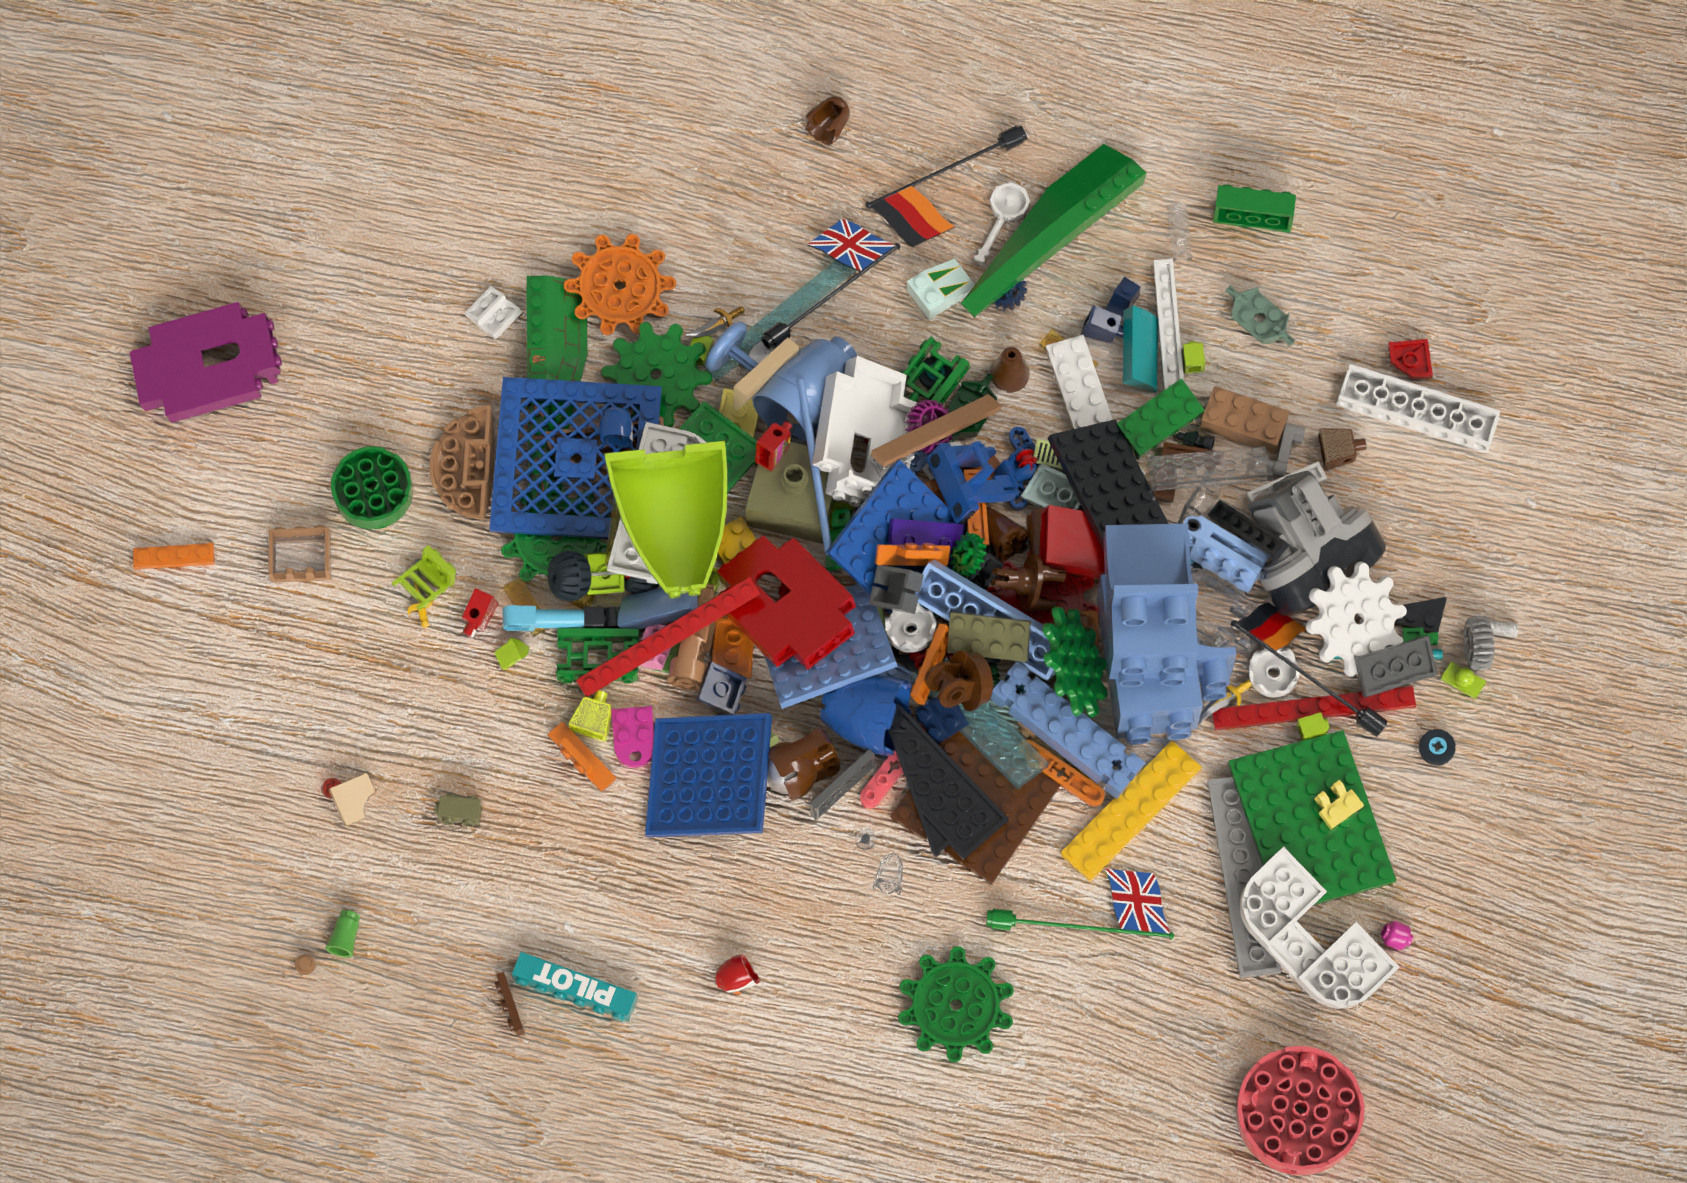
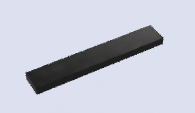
[1208,500,1290,561]

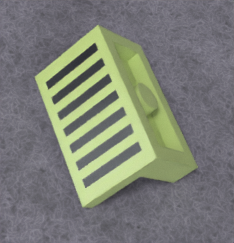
[1033,439,1062,469]

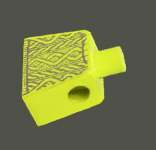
[569,690,612,742]

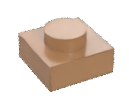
[1018,721,1037,741]

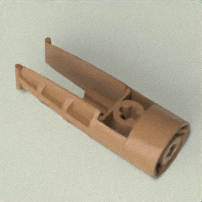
[667,584,717,691]

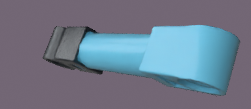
[502,605,621,631]

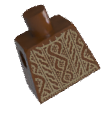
[1318,428,1366,471]

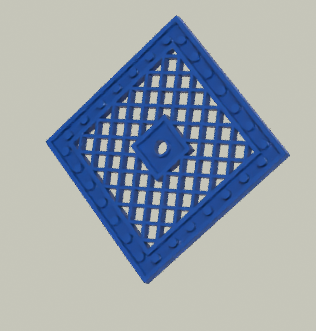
[489,377,662,540]

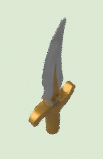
[685,306,745,337]

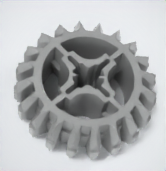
[1463,616,1495,671]

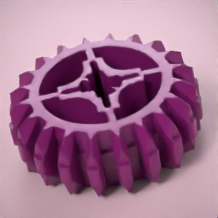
[904,400,954,453]

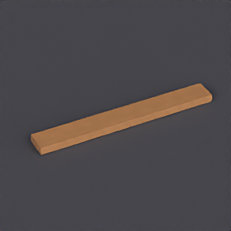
[870,394,1002,467]

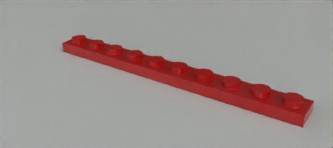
[576,576,761,697]
[1212,686,1416,731]

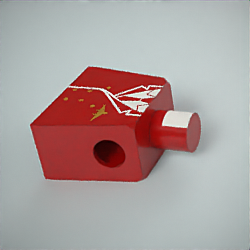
[462,588,499,638]

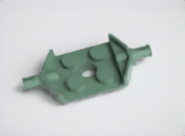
[1225,285,1295,346]

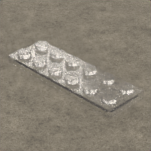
[1147,446,1272,491]

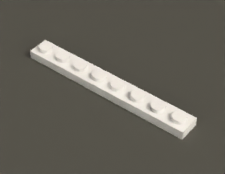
[1153,259,1184,390]

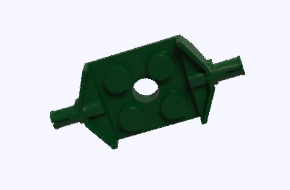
[947,373,997,442]

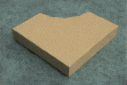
[329,773,375,827]

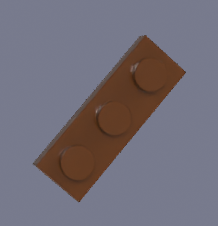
[494,972,525,1036]

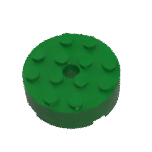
[331,446,413,529]

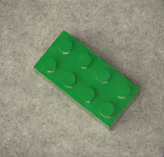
[1213,184,1296,232]
[1117,378,1205,459]

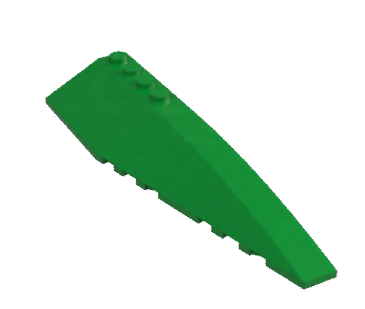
[961,144,1147,318]

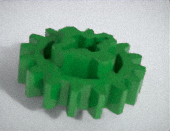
[950,532,987,577]

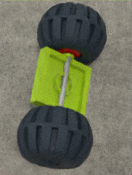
[548,551,660,601]

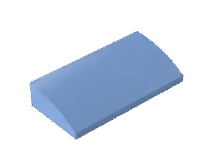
[617,588,698,629]

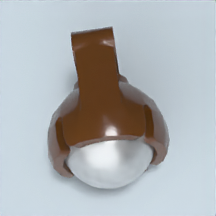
[767,728,841,800]

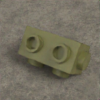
[435,794,482,827]

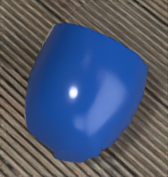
[599,407,633,448]

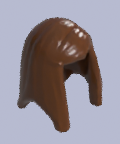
[805,96,850,145]

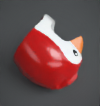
[715,954,761,995]

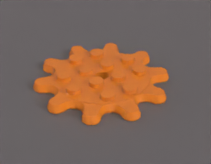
[564,234,676,336]

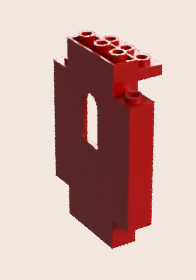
[717,535,856,670]

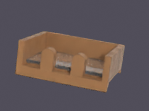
[268,525,331,583]

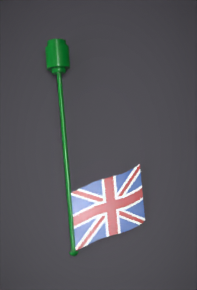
[986,869,1174,940]

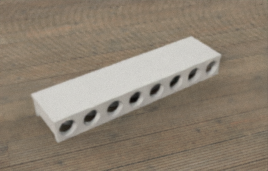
[1336,364,1500,453]

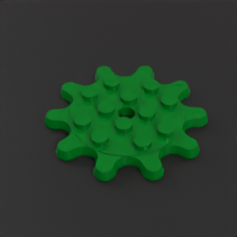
[600,322,713,428]
[501,482,611,585]
[1043,607,1108,718]
[898,946,1014,1063]

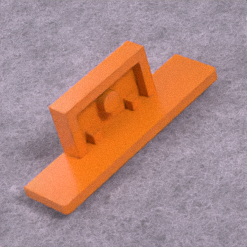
[875,543,950,566]
[547,722,616,792]

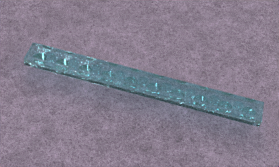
[704,261,856,382]

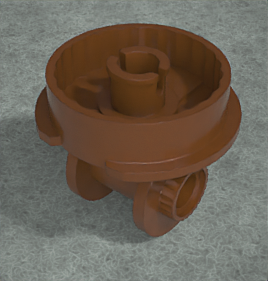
[925,650,993,711]

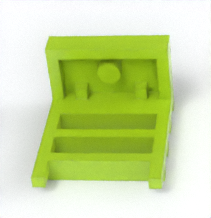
[392,545,456,611]

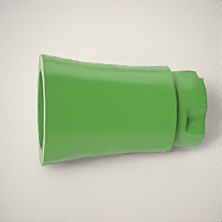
[325,910,360,958]

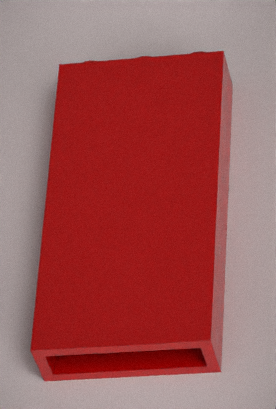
[1039,505,1105,579]

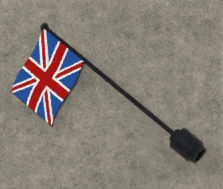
[761,219,900,350]

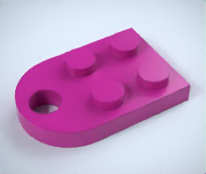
[612,706,654,768]

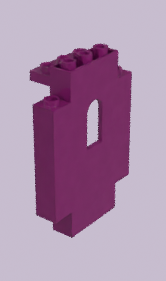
[129,302,282,423]

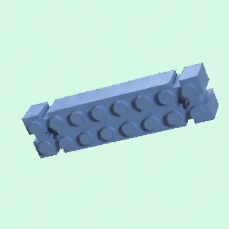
[990,662,1145,799]

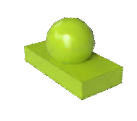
[1441,661,1487,700]

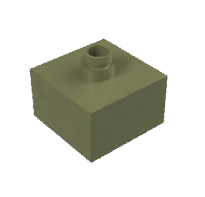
[745,442,836,544]

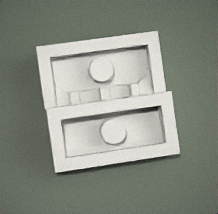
[464,286,522,340]

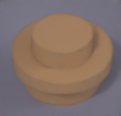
[295,954,316,975]

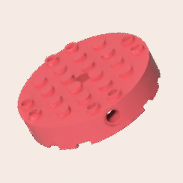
[1236,1046,1364,1175]

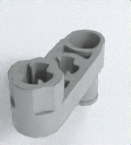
[1255,423,1306,477]

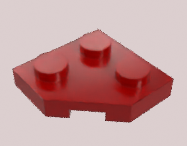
[1388,339,1433,380]

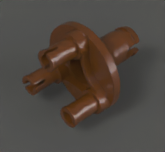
[991,554,1066,612]

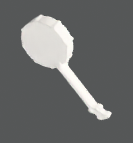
[974,182,1030,264]

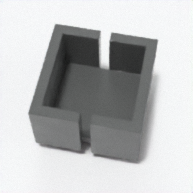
[869,565,924,614]

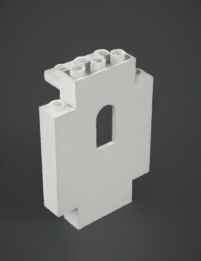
[812,356,917,507]

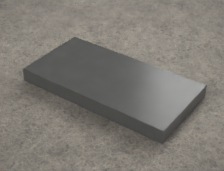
[1354,635,1438,697]
[810,749,874,820]

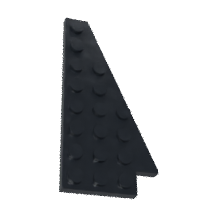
[887,703,1009,861]

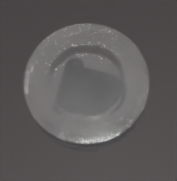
[855,829,876,850]

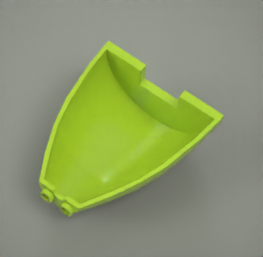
[604,441,727,598]

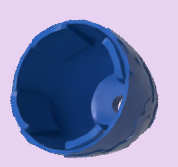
[820,674,912,756]

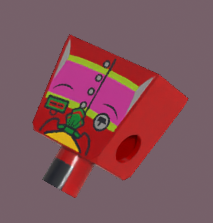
[755,422,794,472]

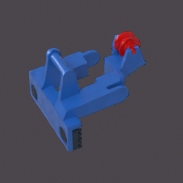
[926,441,1038,524]

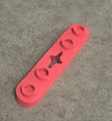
[860,725,927,809]

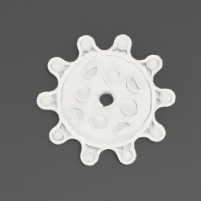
[1306,562,1407,677]

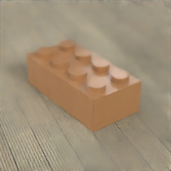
[1200,386,1290,454]

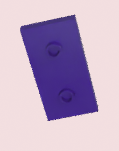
[888,518,964,564]

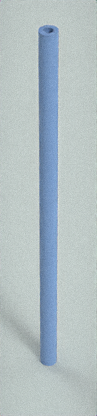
[797,379,832,556]

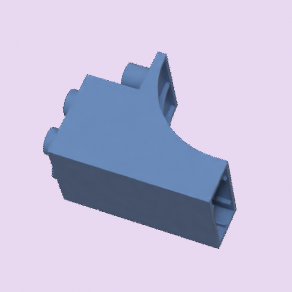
[1104,524,1198,687]
[1097,575,1237,745]

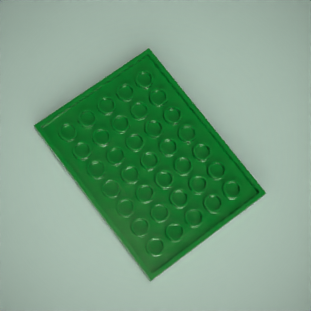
[1227,730,1397,905]

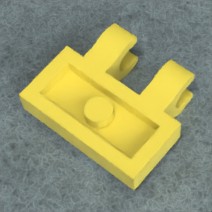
[1314,780,1364,830]

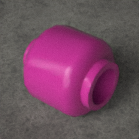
[1381,920,1413,950]

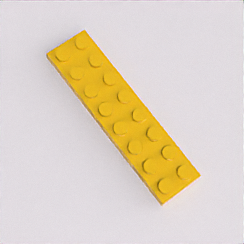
[1060,740,1202,882]

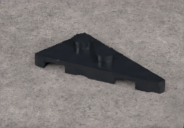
[1394,597,1447,633]

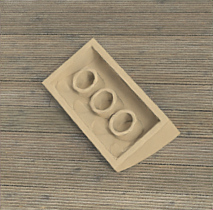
[733,338,800,410]

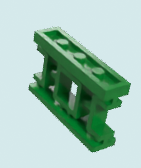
[900,336,971,404]
[556,628,639,684]

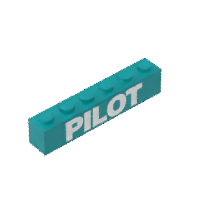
[512,952,638,1022]

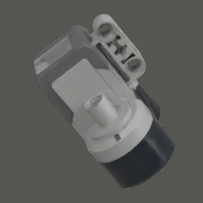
[1248,471,1386,616]

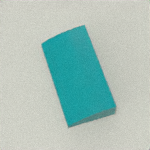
[1123,306,1158,392]

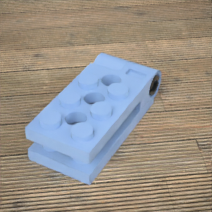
[1183,515,1269,593]

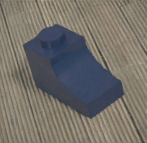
[1105,277,1141,323]

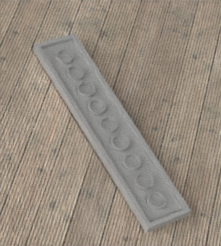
[1207,777,1281,978]

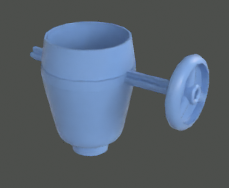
[705,321,857,441]

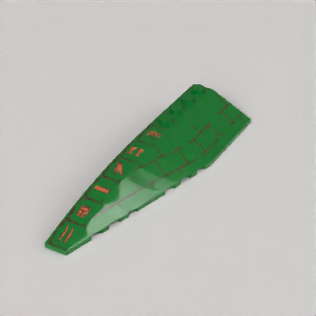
[527,275,588,497]

